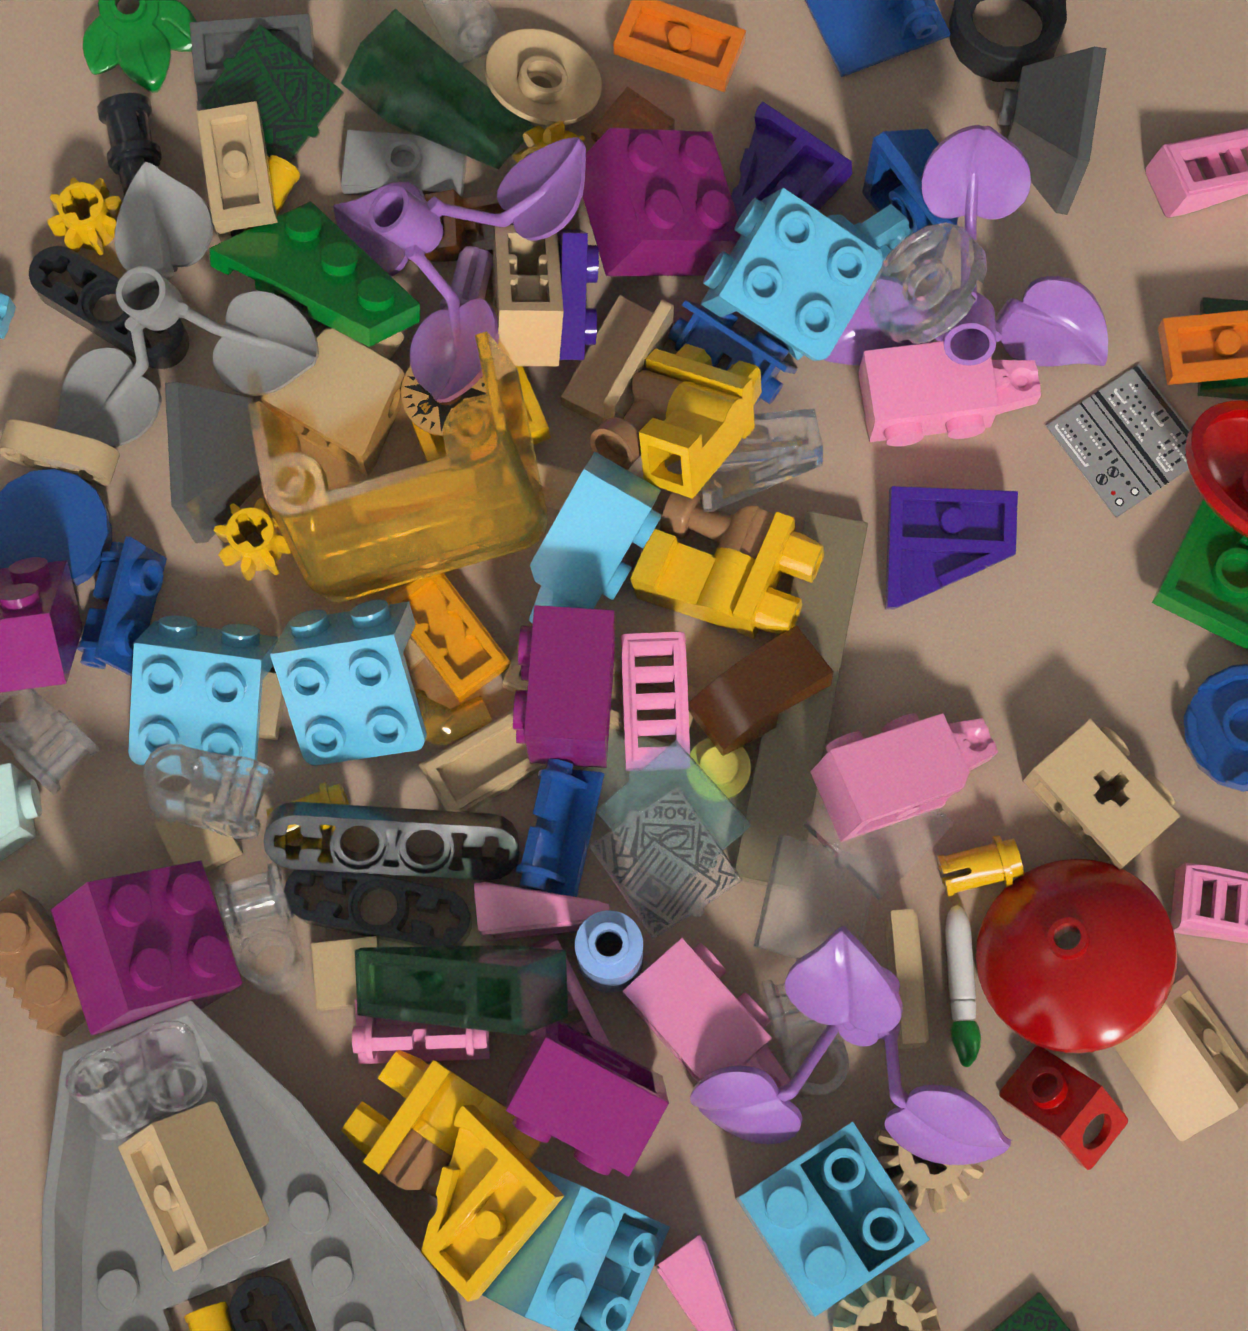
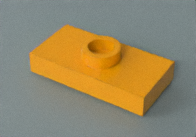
[384,563,511,703]

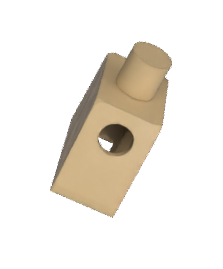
[261,328,404,477]

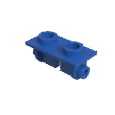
[668,300,798,404]
[77,537,167,676]
[516,759,605,897]

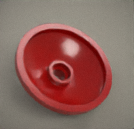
[1185,400,1248,538]
[976,859,1177,1053]

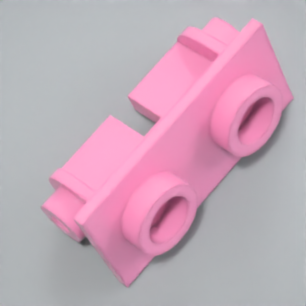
[352,993,490,1064]

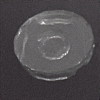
[868,222,987,344]

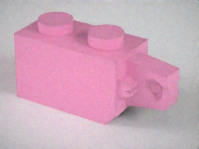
[858,341,1041,446]
[810,713,998,842]
[622,938,791,1088]

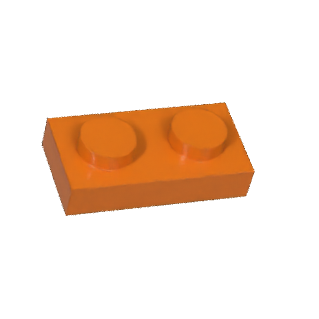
[613,0,746,92]
[1158,310,1248,385]

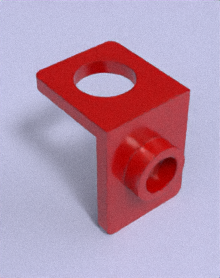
[999,1046,1128,1170]

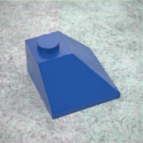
[862,129,958,285]

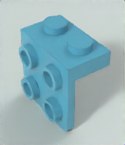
[701,188,883,361]
[270,600,427,765]
[128,615,279,779]

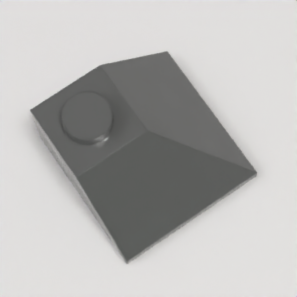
[998,46,1107,215]
[165,382,275,543]

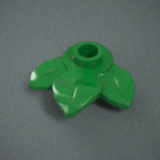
[82,0,197,93]

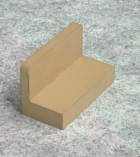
[196,101,278,242]
[561,295,674,425]
[1113,974,1248,1141]
[118,1101,269,1272]

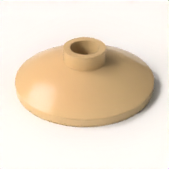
[484,29,602,126]

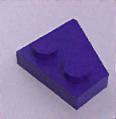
[731,102,853,219]
[557,228,599,360]
[885,486,1018,610]

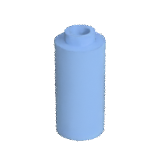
[575,910,643,993]

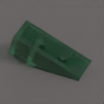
[341,8,535,170]
[355,945,568,1035]

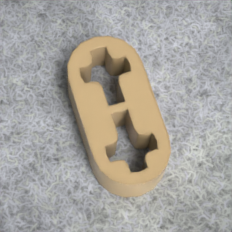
[0,419,120,486]

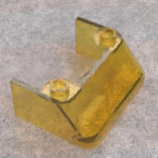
[248,331,548,602]

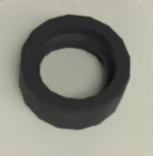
[949,0,1067,82]

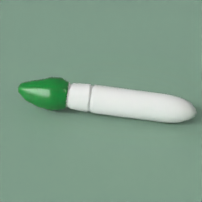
[945,905,981,1068]

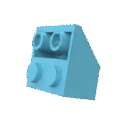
[736,1122,930,1317]
[482,1166,670,1331]

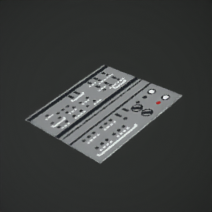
[1046,364,1190,518]

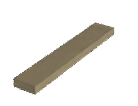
[733,511,868,892]

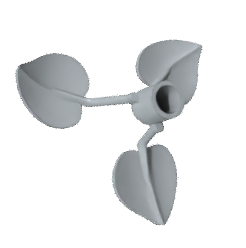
[54,162,319,448]

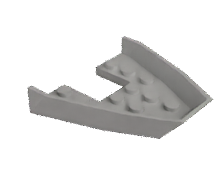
[42,1000,465,1331]

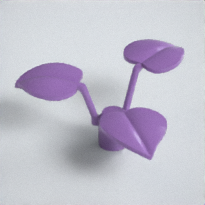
[823,125,1108,367]
[334,137,586,403]
[690,925,1012,1165]

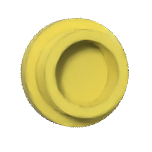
[687,738,751,801]

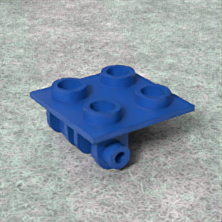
[805,0,951,77]

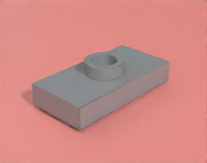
[341,130,468,198]

